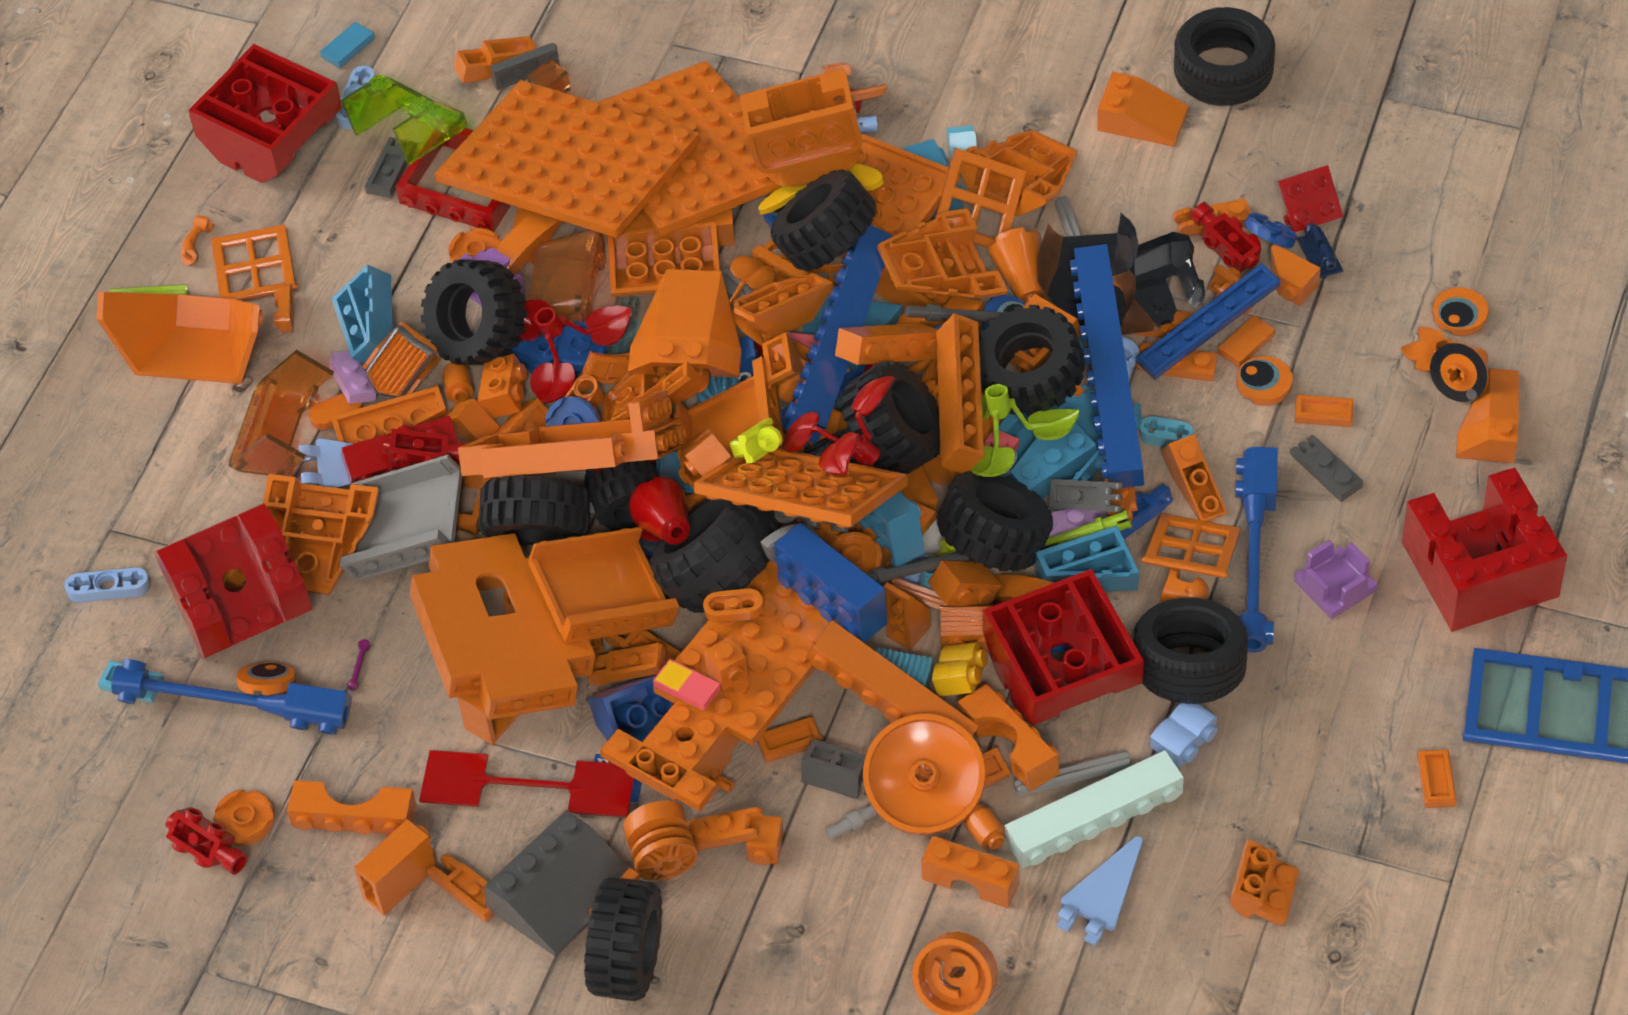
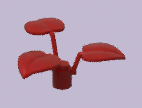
[519,299,632,403]
[782,376,896,475]

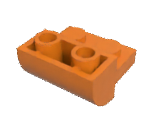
[1230,840,1299,926]

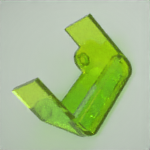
[341,75,467,165]

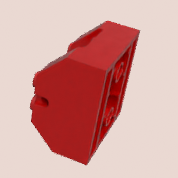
[188,44,342,183]
[153,503,313,658]
[983,569,1144,725]

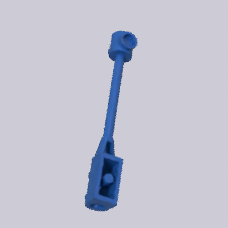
[1235,447,1278,653]
[111,659,352,735]

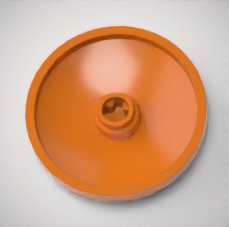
[863,714,985,836]

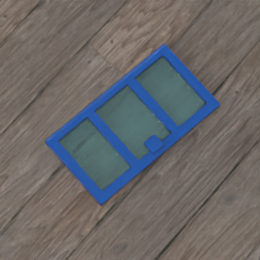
[1462,648,1628,764]

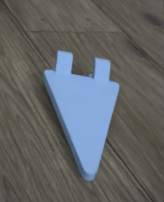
[299,438,351,488]
[1057,836,1143,946]

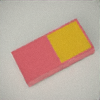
[653,659,721,711]

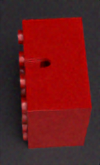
[1402,467,1567,632]

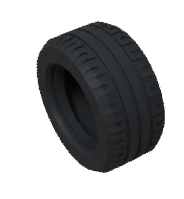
[1174,7,1275,106]
[1133,598,1248,704]

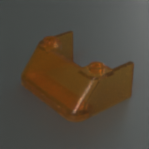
[228,350,334,476]

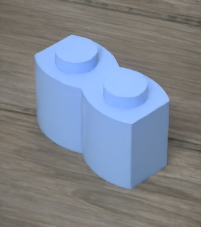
[1150,703,1218,768]

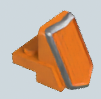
[363,322,441,398]

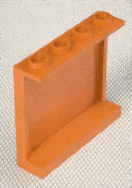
[674,356,784,489]
[528,527,680,644]

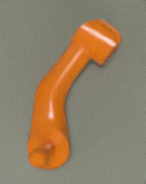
[180,215,214,266]

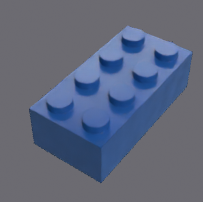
[774,523,887,643]

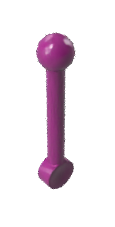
[347,639,370,691]

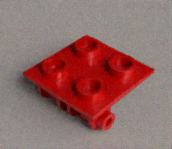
[1278,165,1343,233]

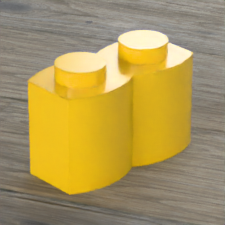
[932,642,988,697]

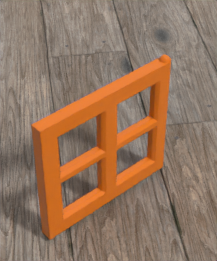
[935,148,1026,248]
[211,224,299,301]
[1141,513,1241,578]

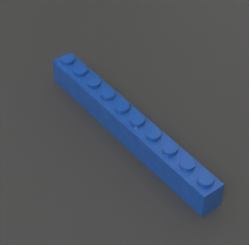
[784,225,893,444]
[1070,244,1144,488]

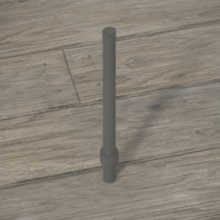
[905,304,1002,322]
[867,552,970,585]

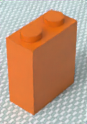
[354,819,437,916]

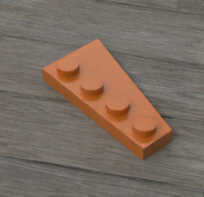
[331,386,447,444]

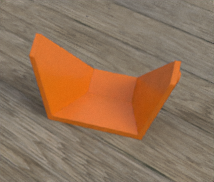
[96,291,263,384]

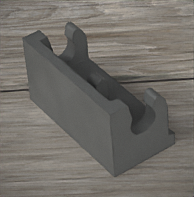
[801,739,866,799]

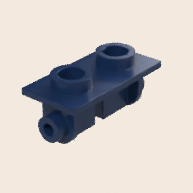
[1297,223,1343,278]

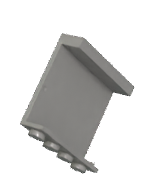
[340,455,462,582]

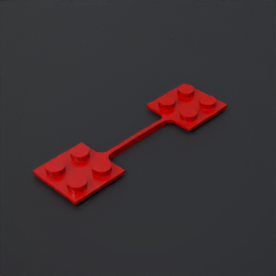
[419,750,634,818]

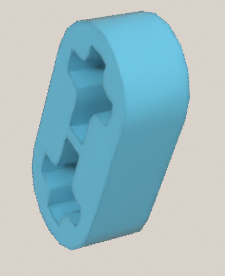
[1140,416,1193,447]

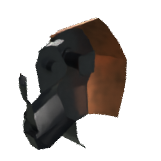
[1037,213,1205,335]

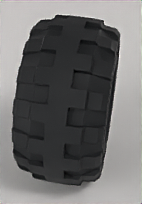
[650,498,780,613]

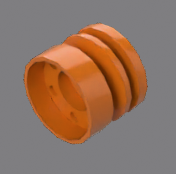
[622,800,698,881]

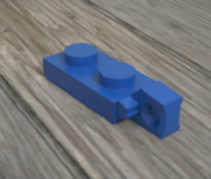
[1106,484,1173,539]

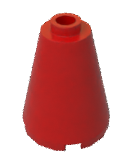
[629,476,690,544]

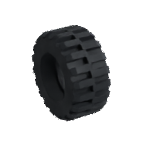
[771,170,876,271]
[421,259,527,365]
[979,305,1085,416]
[841,361,940,474]
[936,471,1053,572]
[478,475,591,546]
[584,877,662,1002]

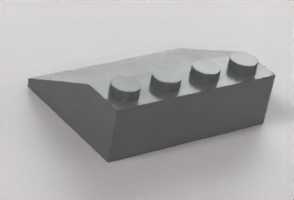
[484,810,629,957]

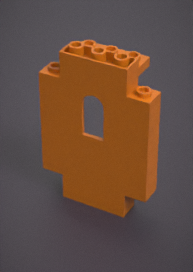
[458,390,687,478]
[410,533,595,720]

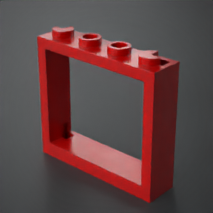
[396,120,511,232]

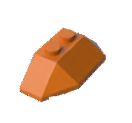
[734,273,833,338]

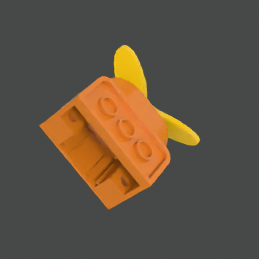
[740,68,884,215]

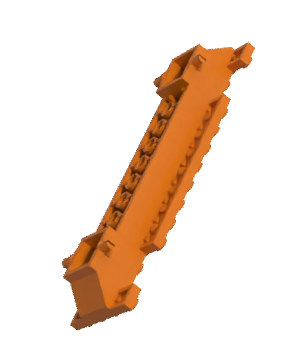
[600,496,936,812]

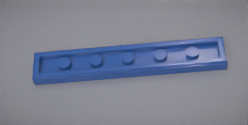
[1136,263,1281,380]

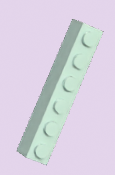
[1005,750,1184,869]

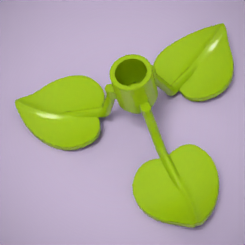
[970,384,1079,477]

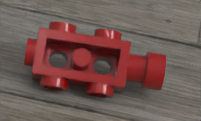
[1190,202,1262,273]
[383,425,468,468]
[165,807,248,875]

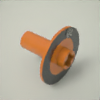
[1430,342,1489,402]

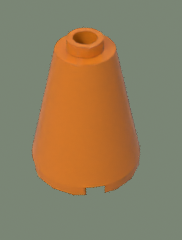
[988,227,1044,303]

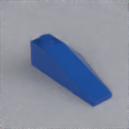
[587,674,674,742]

